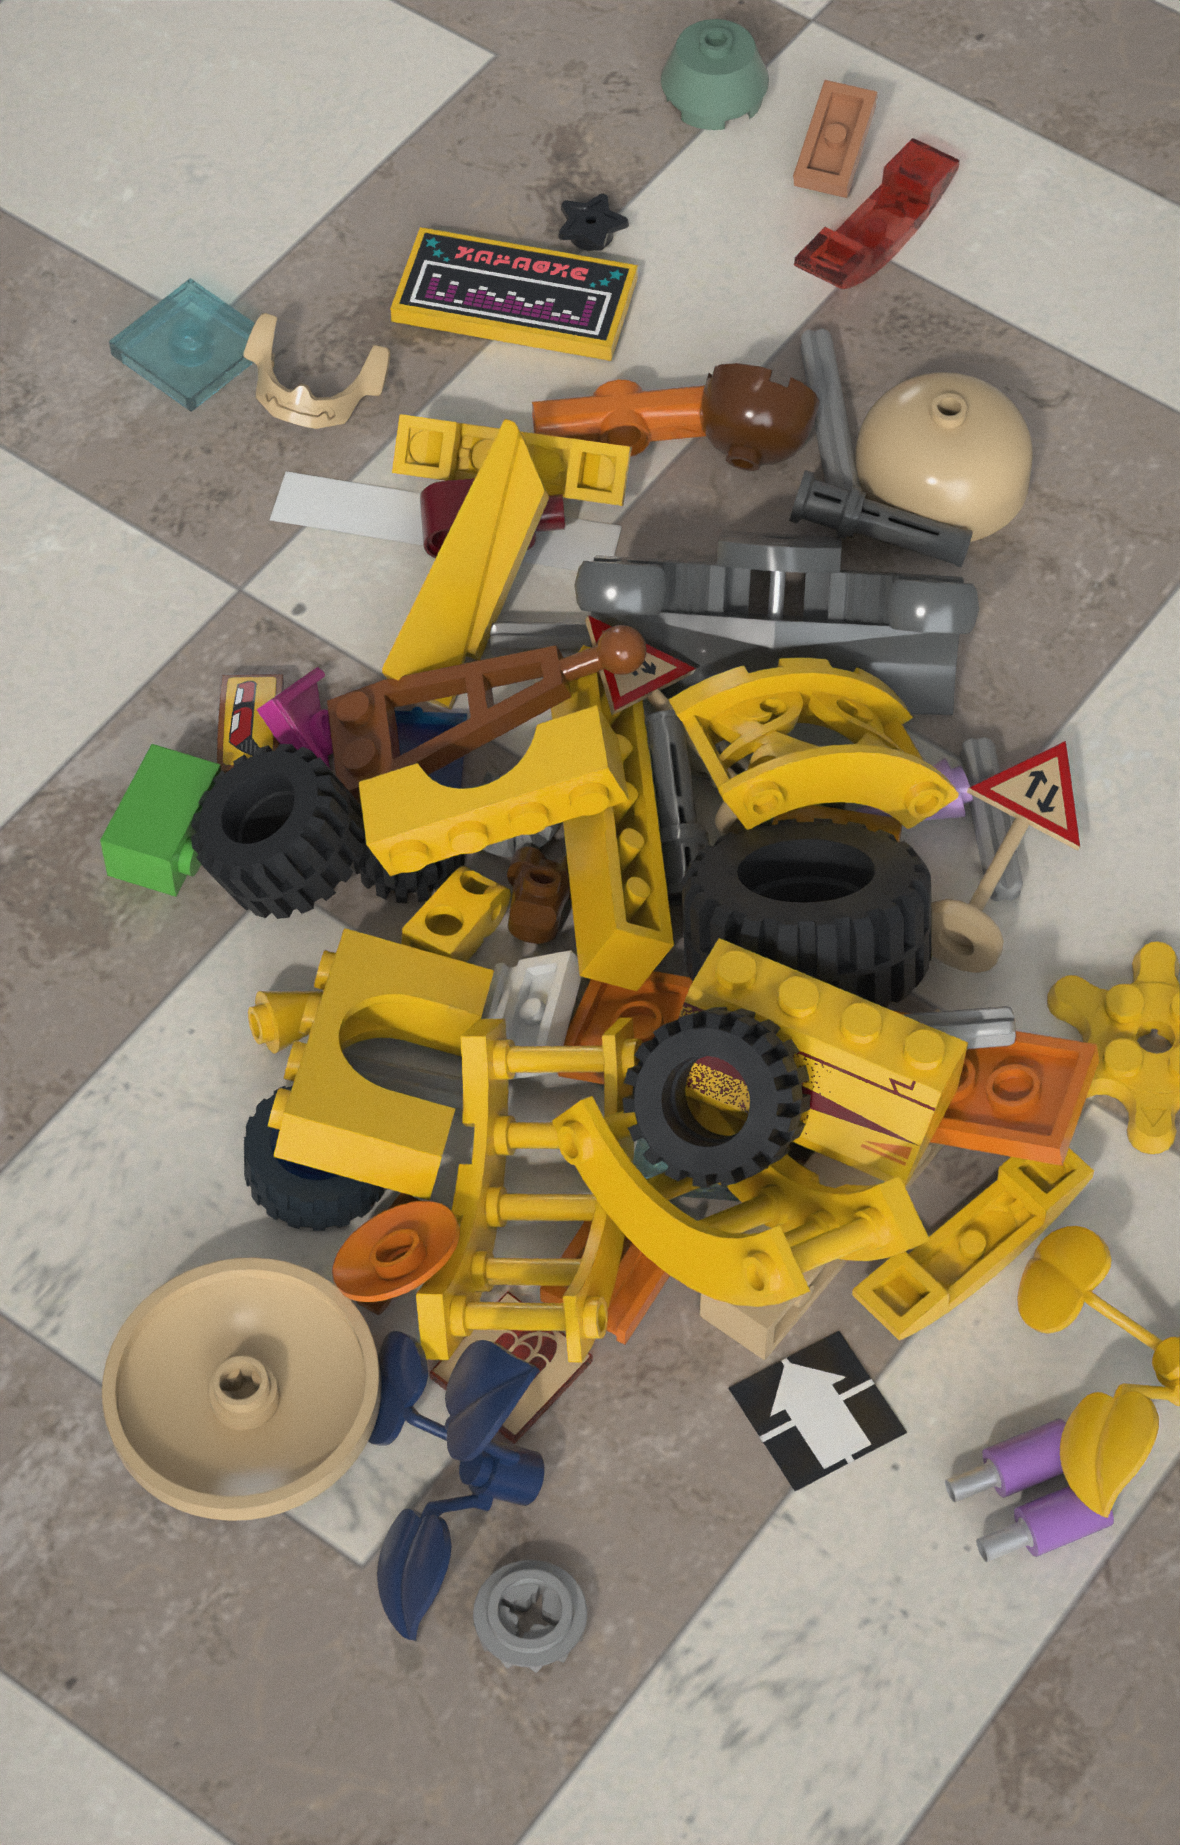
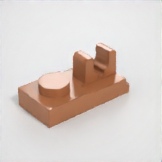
[793,80,878,198]

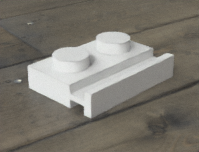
[481,950,582,1080]

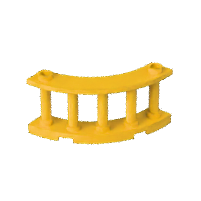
[416,1018,643,1363]
[552,1096,930,1307]

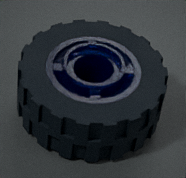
[244,1085,384,1231]

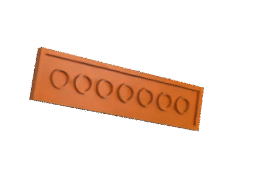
[558,971,1099,1166]

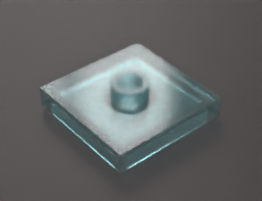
[109,278,255,412]

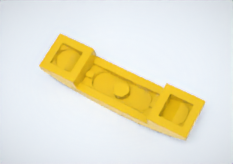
[392,414,632,506]
[852,1148,1094,1341]

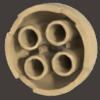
[855,372,1033,542]

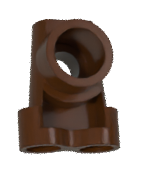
[507,847,571,944]

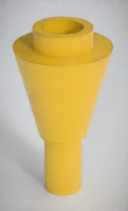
[248,991,323,1054]

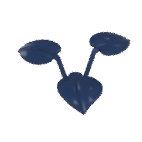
[368,1331,545,1641]

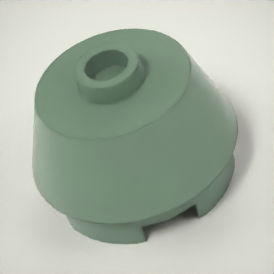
[661,19,769,130]

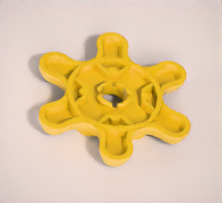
[1047,941,1180,1154]

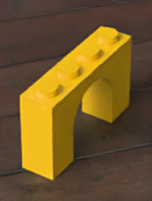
[268,928,494,1200]

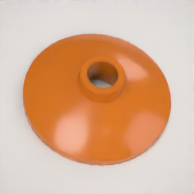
[332,1201,460,1302]

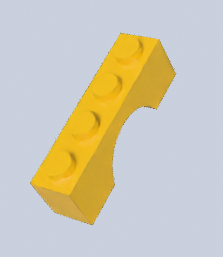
[359,705,629,876]

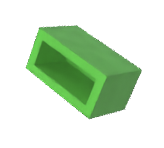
[100,744,221,897]

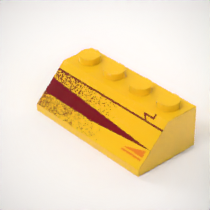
[678,938,968,1188]

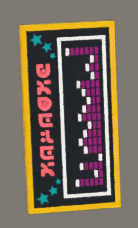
[390,227,638,361]

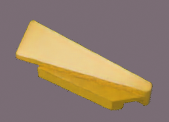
[382,419,549,710]

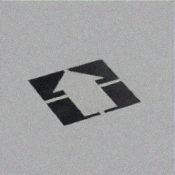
[728,1331,907,1492]

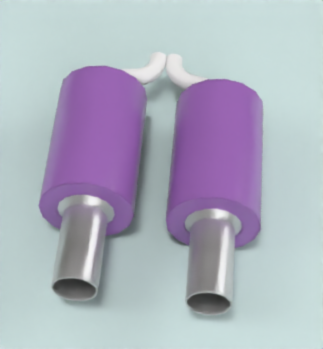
[945,1418,1114,1562]

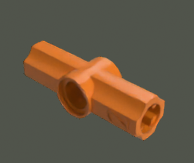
[532,379,706,457]

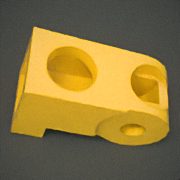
[401,866,511,963]

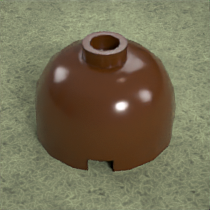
[699,363,820,471]

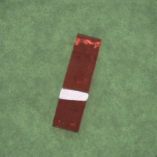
[794,138,960,289]

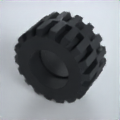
[191,744,365,919]
[623,1007,811,1188]

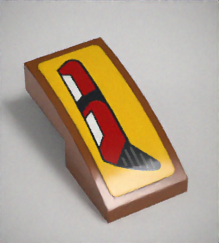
[217,674,284,773]

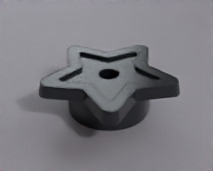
[558,193,629,251]

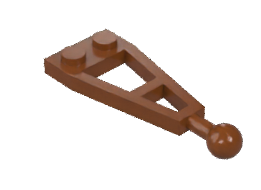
[327,625,647,804]

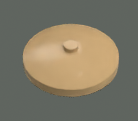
[102,1257,382,1521]

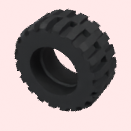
[682,818,932,1008]

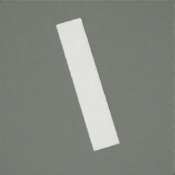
[270,472,622,571]

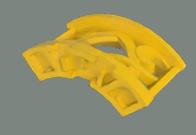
[668,658,959,829]

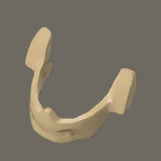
[243,313,390,429]

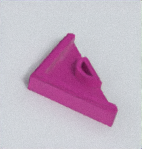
[256,667,333,771]

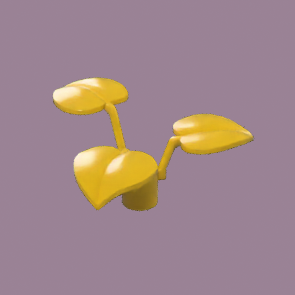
[1017,1226,1180,1518]

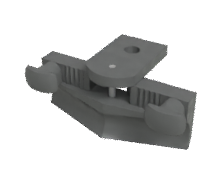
[574,530,979,715]

